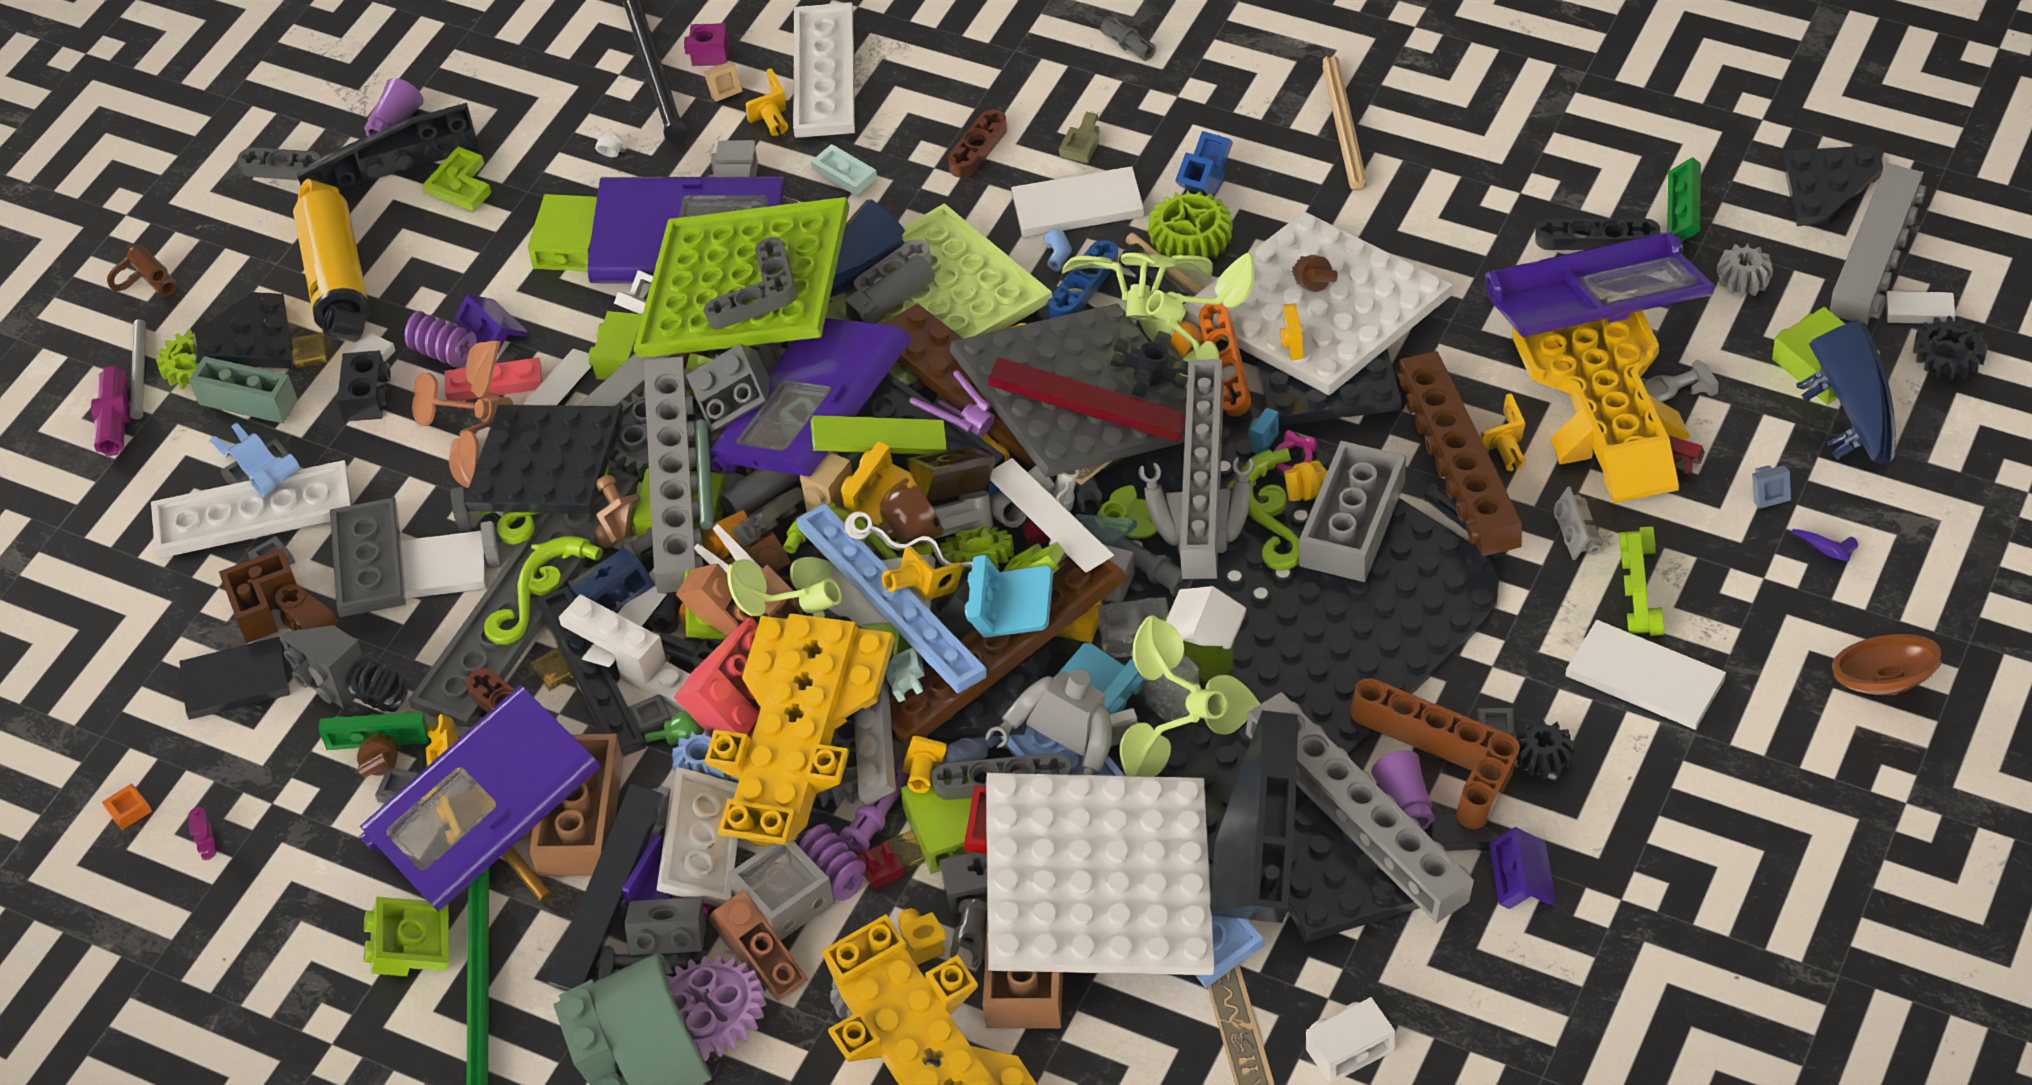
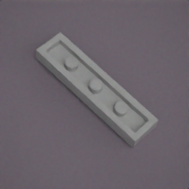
[854,675,896,805]

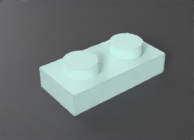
[811,144,877,196]

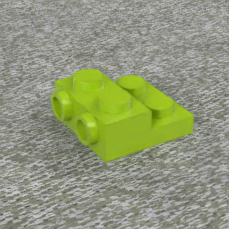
[363,897,449,976]

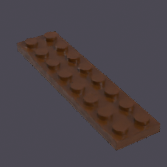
[881,303,1057,483]
[889,556,1127,748]

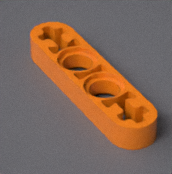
[1199,303,1251,417]

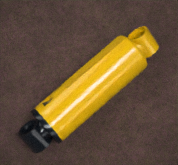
[293,179,370,343]

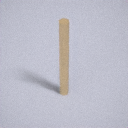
[1126,233,1204,296]

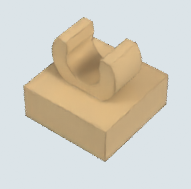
[704,61,742,102]

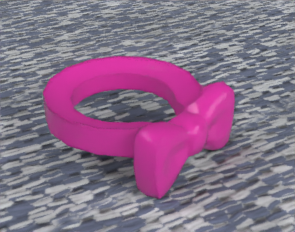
[1274,430,1317,474]

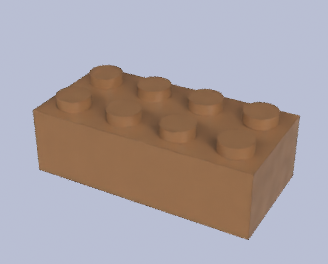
[529,734,623,876]
[983,926,1063,1028]

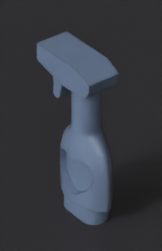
[943,736,1008,763]

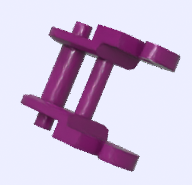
[188,807,216,860]

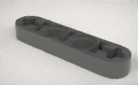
[931,753,1072,800]

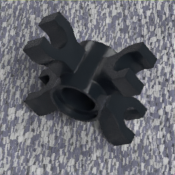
[1110,331,1188,398]

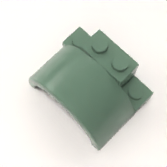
[553,953,712,1085]

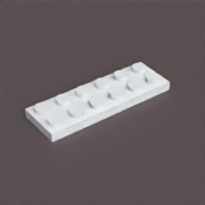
[793,2,855,138]
[151,460,352,559]

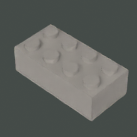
[1299,441,1406,582]

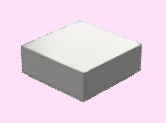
[481,521,502,569]

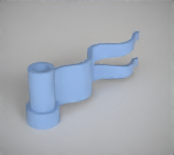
[210,423,301,497]

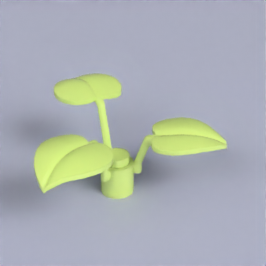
[1139,252,1254,387]
[1062,253,1213,320]
[728,557,841,690]
[1120,615,1260,777]

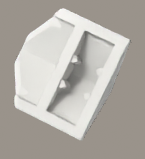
[1166,586,1246,649]

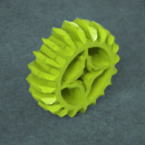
[1148,190,1233,258]

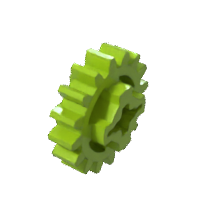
[156,329,199,389]
[940,526,1014,574]

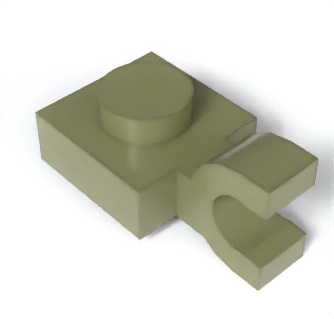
[1059,111,1100,163]

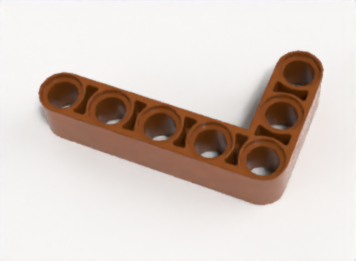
[1350,678,1520,830]

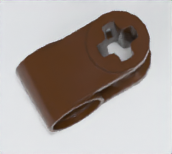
[275,584,338,631]

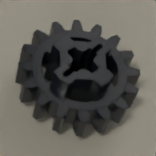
[1913,316,1988,379]

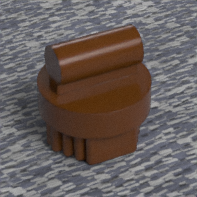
[1292,254,1338,292]
[357,732,398,778]

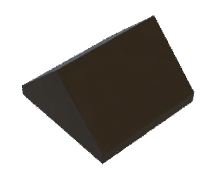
[907,446,995,502]

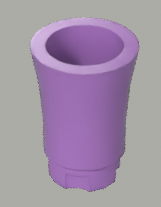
[364,78,424,136]
[1371,750,1435,831]

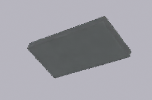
[330,497,406,617]

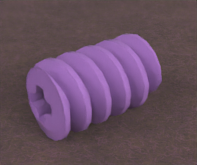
[405,311,476,367]
[794,824,866,901]

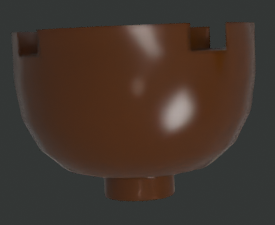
[879,478,943,547]

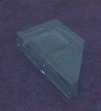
[1076,514,1137,546]

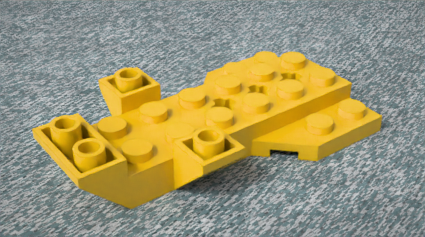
[1512,311,1690,503]
[704,614,895,845]
[822,914,1037,1085]

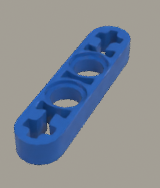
[1048,240,1118,319]

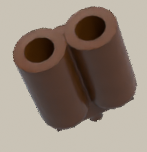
[107,243,177,297]

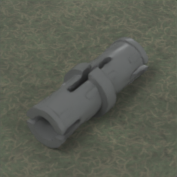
[1101,17,1156,61]

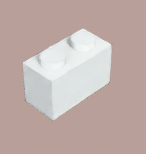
[1306,997,1395,1084]

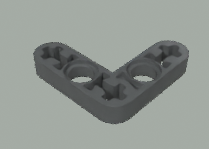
[704,237,797,329]

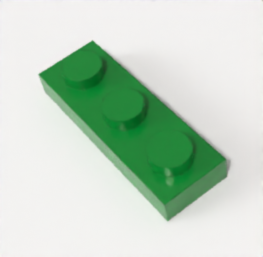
[1667,157,1701,241]
[319,711,430,750]

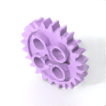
[666,955,766,1061]

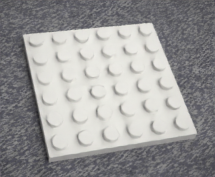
[1183,211,1453,395]
[986,773,1214,975]

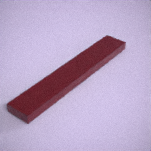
[988,357,1186,442]

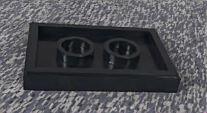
[179,636,290,720]

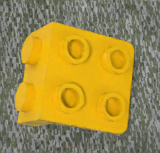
[841,441,916,529]

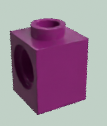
[684,23,730,66]

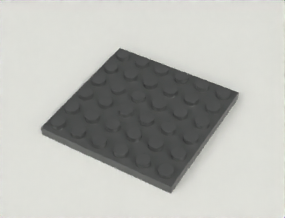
[950,303,1187,478]

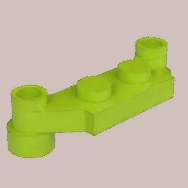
[1619,526,1664,636]

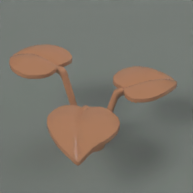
[412,341,513,488]

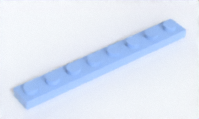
[797,504,986,694]

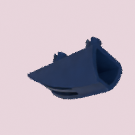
[829,199,905,303]
[1796,319,1896,465]

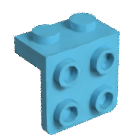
[965,555,1053,638]
[1054,643,1147,714]

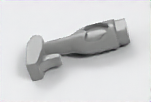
[1642,360,1719,402]

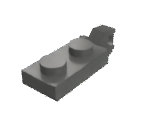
[731,487,804,547]

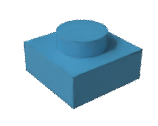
[1248,407,1279,454]

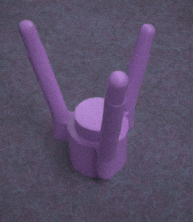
[909,370,995,437]

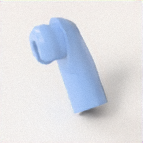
[1044,229,1072,271]

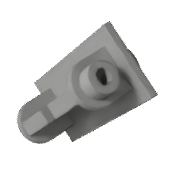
[1553,487,1603,560]

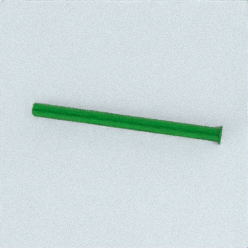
[466,867,489,1085]

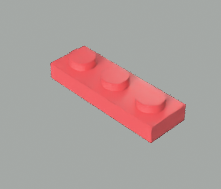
[445,357,542,401]

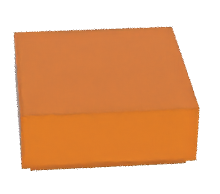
[102,783,152,830]

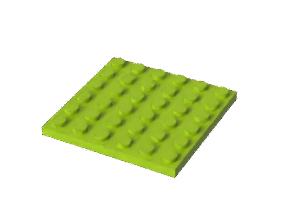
[633,197,850,358]

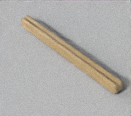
[1322,56,1367,190]

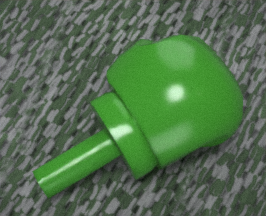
[645,711,705,745]

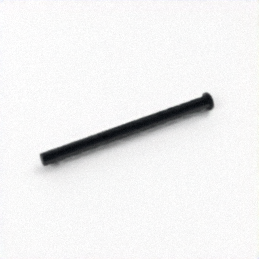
[622,0,687,141]

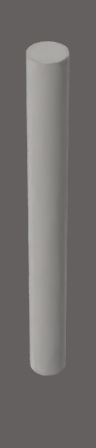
[130,319,146,419]

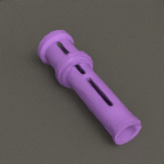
[839,759,910,853]

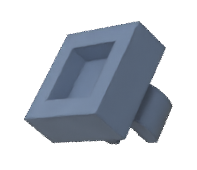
[1752,465,1791,509]

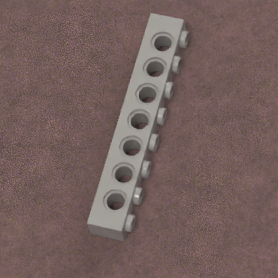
[643,357,703,594]
[1180,359,1224,579]
[1246,692,1474,923]

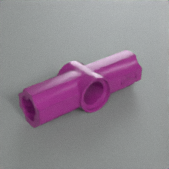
[91,366,131,456]

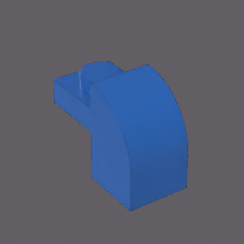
[1175,131,1233,195]

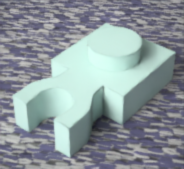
[886,647,925,702]

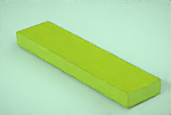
[811,415,947,454]

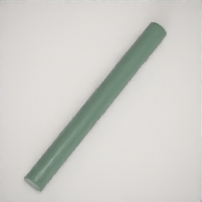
[694,420,714,530]

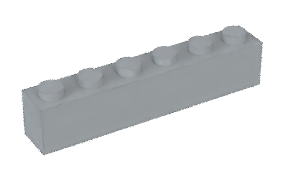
[1830,163,1927,325]

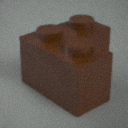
[219,548,297,644]

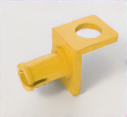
[746,68,788,136]
[1480,393,1526,471]
[882,546,963,601]
[901,736,947,793]
[898,908,947,965]

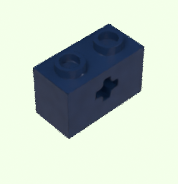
[570,547,655,614]

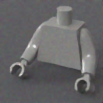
[1139,457,1254,554]
[986,669,1112,775]

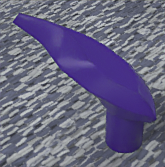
[1791,529,1858,561]

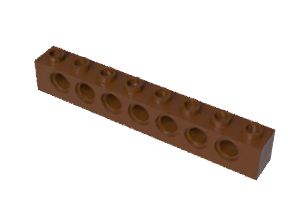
[1396,351,1522,556]

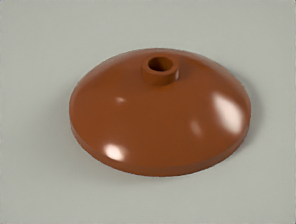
[1832,634,1942,695]

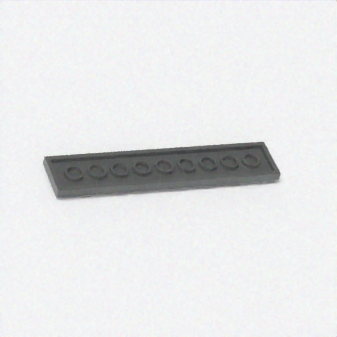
[409,467,640,727]

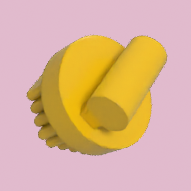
[1284,460,1327,501]

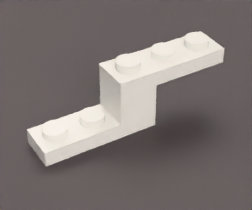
[559,594,690,712]

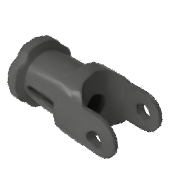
[950,899,987,968]

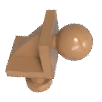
[596,475,641,548]

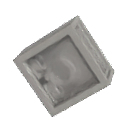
[728,840,834,941]

